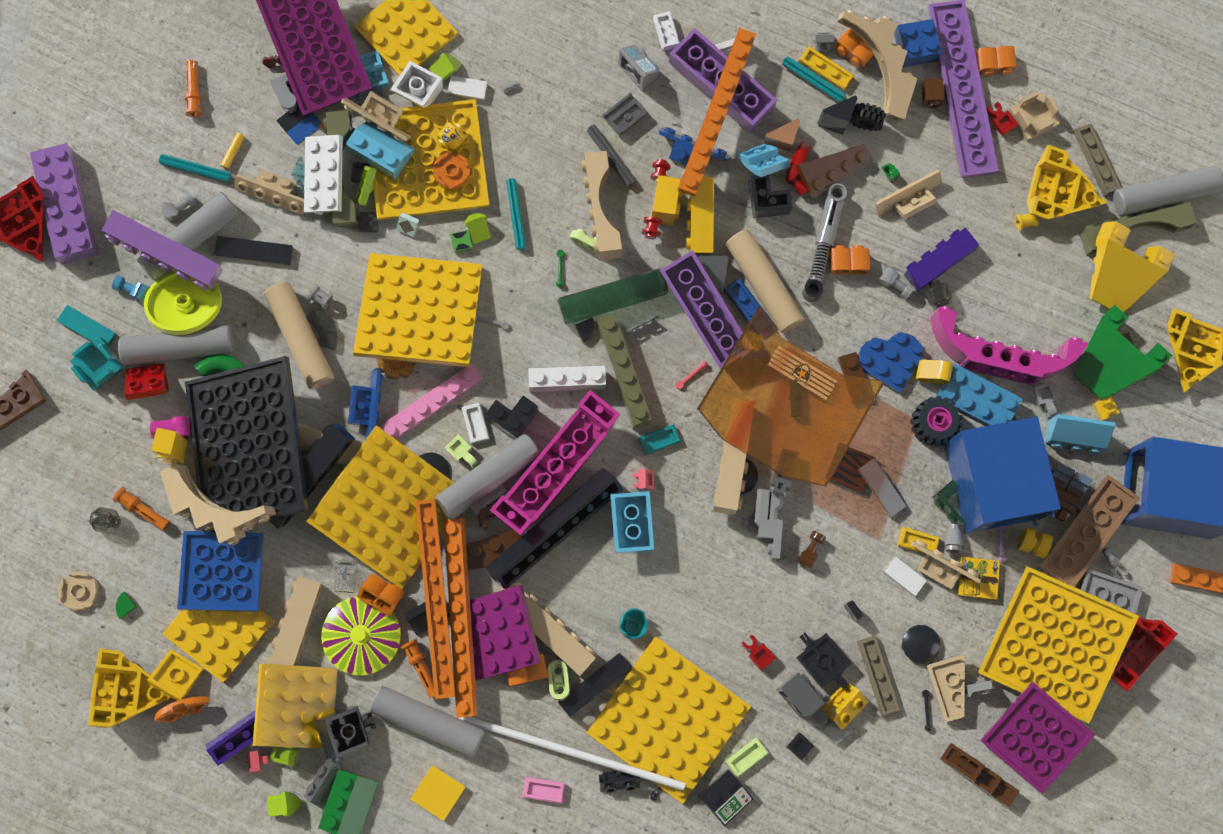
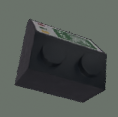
[698,769,753,827]

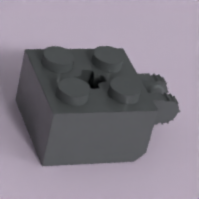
[776,672,829,724]

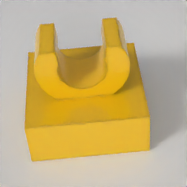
[1093,396,1120,421]

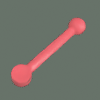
[676,361,708,389]

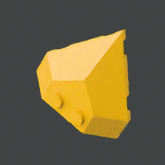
[1027,145,1107,220]
[1167,308,1223,392]
[88,648,172,728]

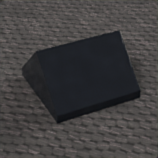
[817,95,858,135]

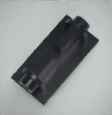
[599,771,640,793]

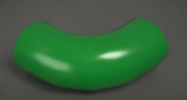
[194,354,246,377]

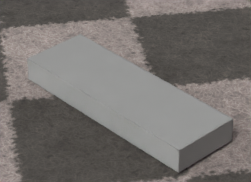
[858,458,906,517]

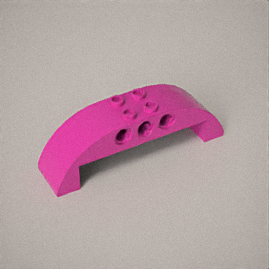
[490,390,620,536]

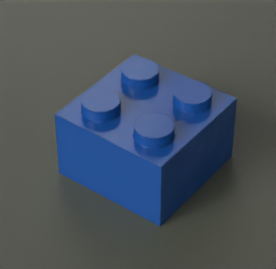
[894,19,942,67]

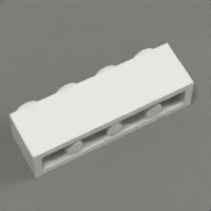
[528,366,606,392]

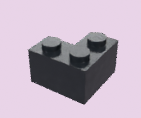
[748,175,793,218]
[485,395,539,440]

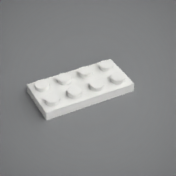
[304,135,343,213]

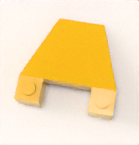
[1090,221,1175,312]

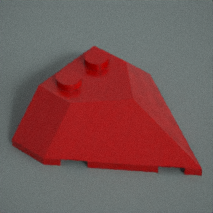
[0,176,44,262]
[1111,617,1178,692]

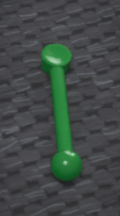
[556,249,564,288]

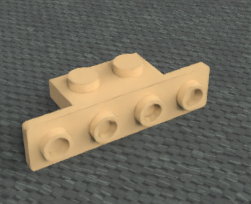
[341,91,411,142]
[234,169,305,216]
[875,169,942,220]
[910,539,982,589]

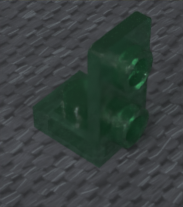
[932,480,964,525]

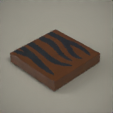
[826,443,876,493]

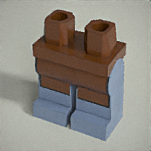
[1052,462,1093,522]

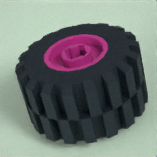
[910,396,963,447]

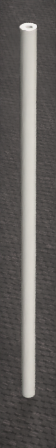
[458,717,686,791]

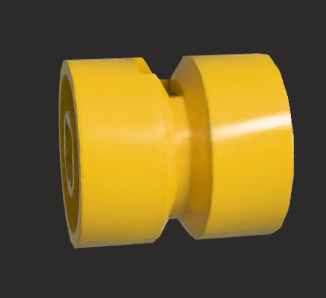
[1017,526,1053,559]

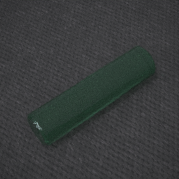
[557,268,668,325]

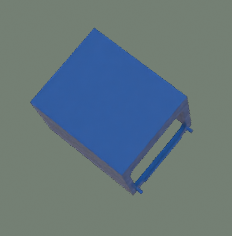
[944,416,1061,534]
[1120,436,1223,539]

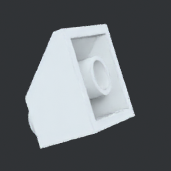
[391,61,443,108]

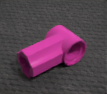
[150,416,190,439]

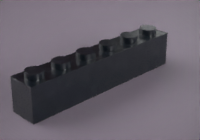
[269,423,356,529]

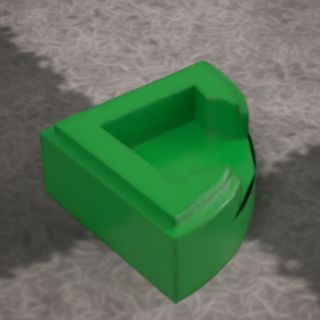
[882,163,900,183]
[116,591,137,619]

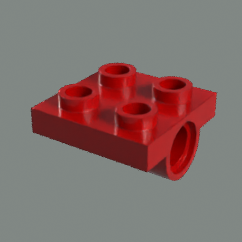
[124,363,169,400]

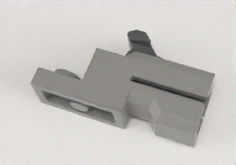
[743,489,784,561]

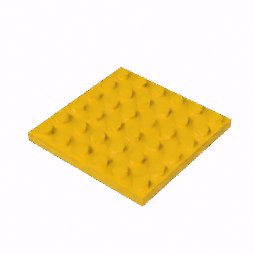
[371,99,490,221]
[353,253,483,367]
[306,425,454,589]
[978,566,1139,723]
[586,636,751,804]

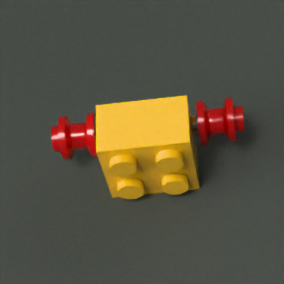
[642,159,682,240]

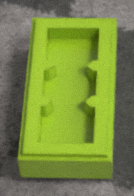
[354,166,377,206]

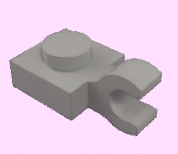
[1032,382,1058,418]
[965,680,996,699]

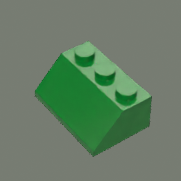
[318,769,379,834]

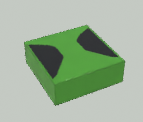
[450,230,473,253]

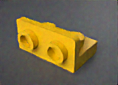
[822,682,868,730]

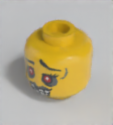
[438,122,466,151]

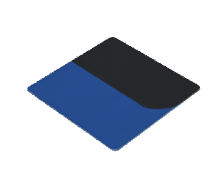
[277,105,321,144]

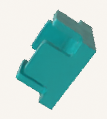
[70,337,125,391]

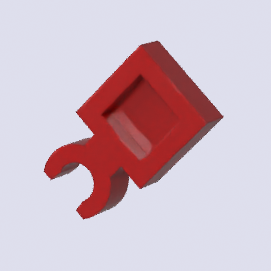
[987,102,1019,137]
[741,635,776,671]

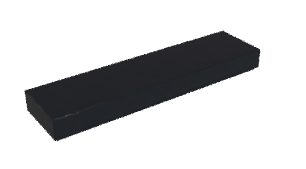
[214,236,293,265]

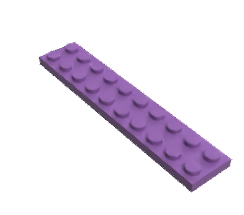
[928,0,999,178]

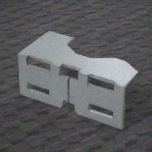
[626,316,658,347]

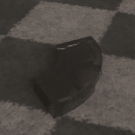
[306,303,338,351]

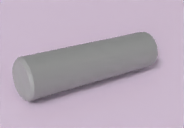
[1113,165,1223,216]
[137,192,239,281]
[118,325,235,366]
[435,434,540,520]
[369,686,485,757]

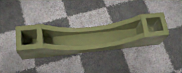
[323,110,359,227]
[1080,202,1197,255]
[596,313,652,429]

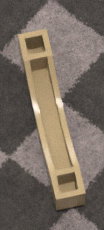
[581,151,622,261]

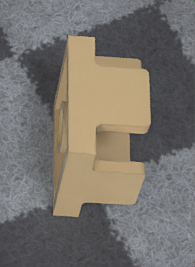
[1008,91,1060,142]

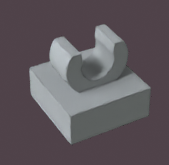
[813,32,834,51]

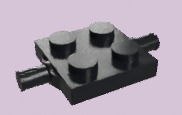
[796,632,852,689]

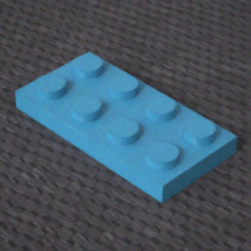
[936,363,1023,425]

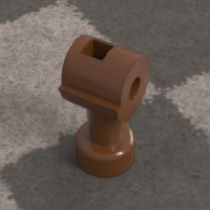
[796,531,826,569]

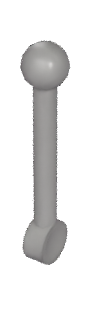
[476,314,509,330]

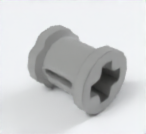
[308,285,334,310]

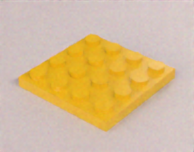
[354,0,458,76]
[162,608,275,683]
[253,663,338,748]

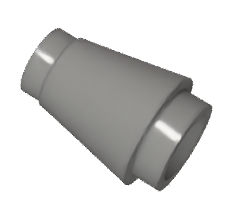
[944,524,963,554]

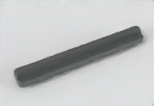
[587,125,636,187]

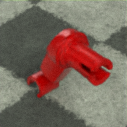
[785,141,811,196]

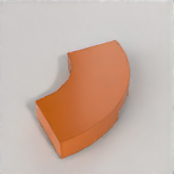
[154,696,209,723]

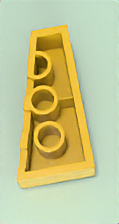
[686,177,714,254]

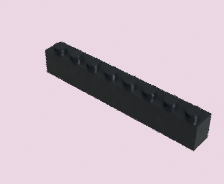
[485,468,623,589]

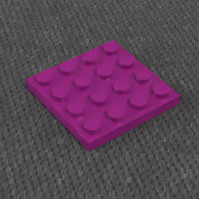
[470,585,541,681]
[980,681,1095,794]

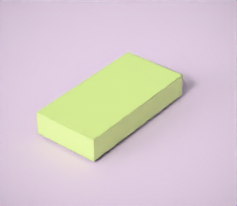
[725,737,769,778]

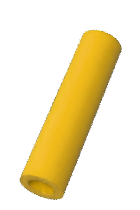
[220,133,245,170]

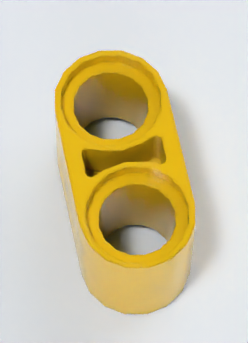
[916,360,953,384]

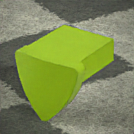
[429,53,461,83]
[465,213,491,244]
[269,747,300,768]
[267,791,302,817]

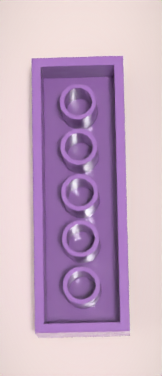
[668,28,777,133]
[30,143,98,264]
[102,210,223,291]
[660,250,753,368]

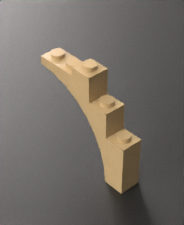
[837,10,918,123]
[160,464,276,546]

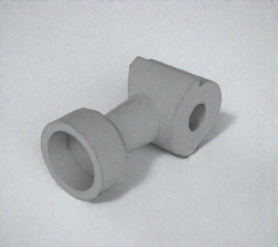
[162,191,198,222]
[878,267,915,299]

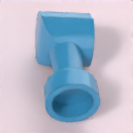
[112,275,150,302]

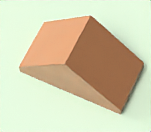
[764,119,800,151]

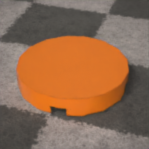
[433,152,471,190]

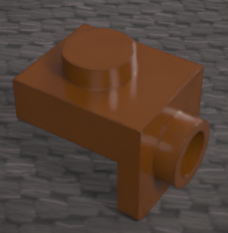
[477,502,496,530]

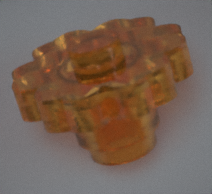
[377,358,417,380]

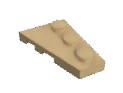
[927,654,965,722]

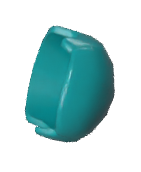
[619,608,649,640]

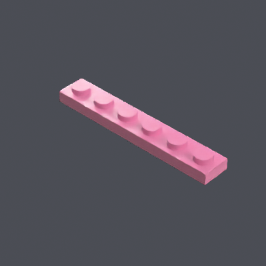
[379,363,483,439]

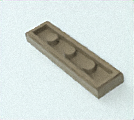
[1073,123,1122,197]
[857,635,901,717]

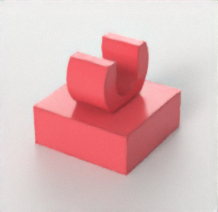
[633,469,655,491]
[246,750,269,773]

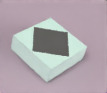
[396,212,419,237]

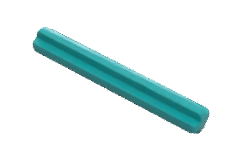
[782,56,846,102]
[159,154,232,183]
[506,178,526,251]

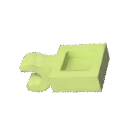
[444,435,478,468]

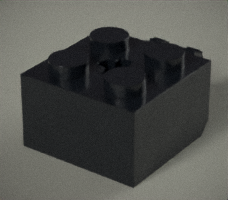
[315,706,376,758]

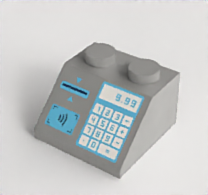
[618,44,659,91]

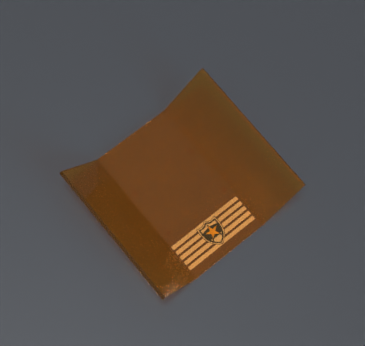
[697,307,885,487]

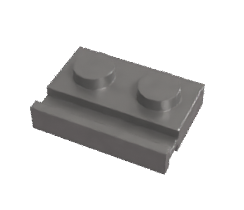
[602,92,648,137]

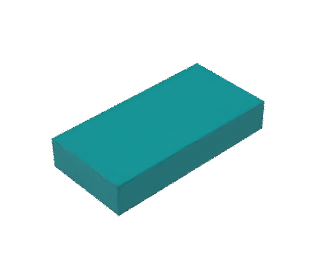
[638,424,681,456]

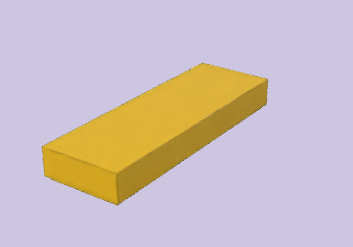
[798,46,855,92]

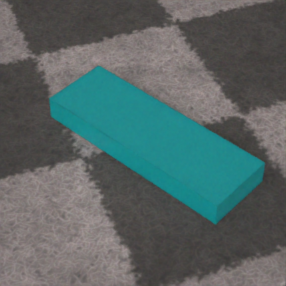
[56,305,117,346]

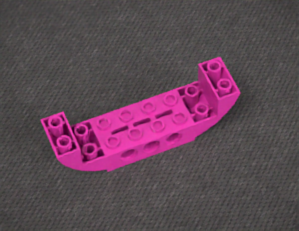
[930,306,1088,385]

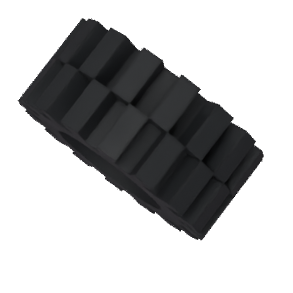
[850,103,886,132]

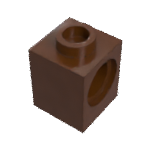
[921,78,945,108]

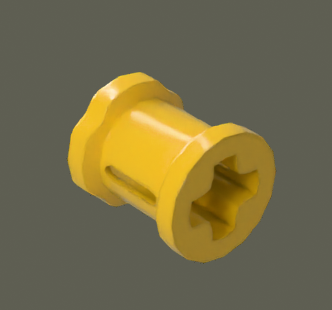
[1015,213,1039,231]

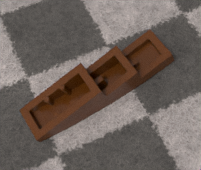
[940,743,1020,808]

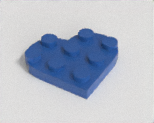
[858,332,923,394]

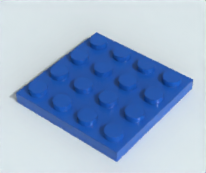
[177,531,264,612]

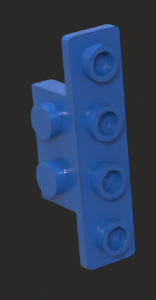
[658,127,730,166]
[348,368,383,439]

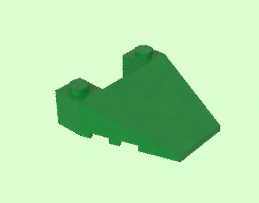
[1073,305,1173,400]

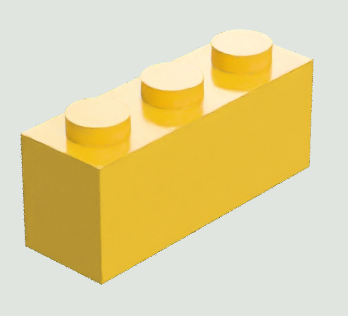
[151,428,189,466]

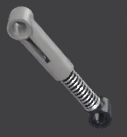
[802,183,847,302]

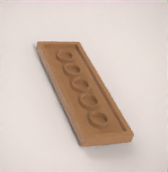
[1039,475,1140,587]

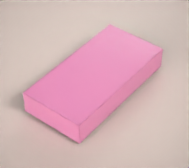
[523,777,565,803]

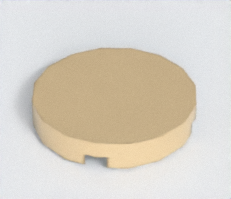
[58,571,99,611]

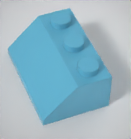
[345,121,416,180]
[1045,414,1115,454]
[610,491,654,554]

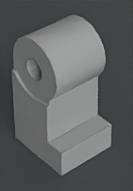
[270,74,298,113]

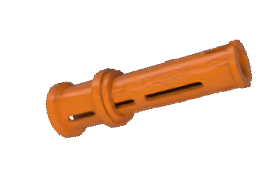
[185,60,202,117]
[113,487,170,532]
[401,639,435,699]

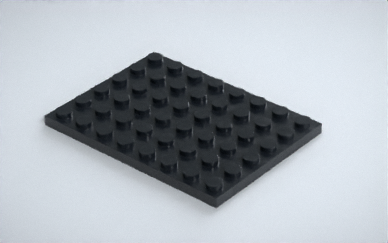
[185,356,309,532]

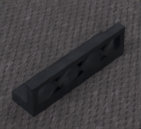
[558,652,632,718]

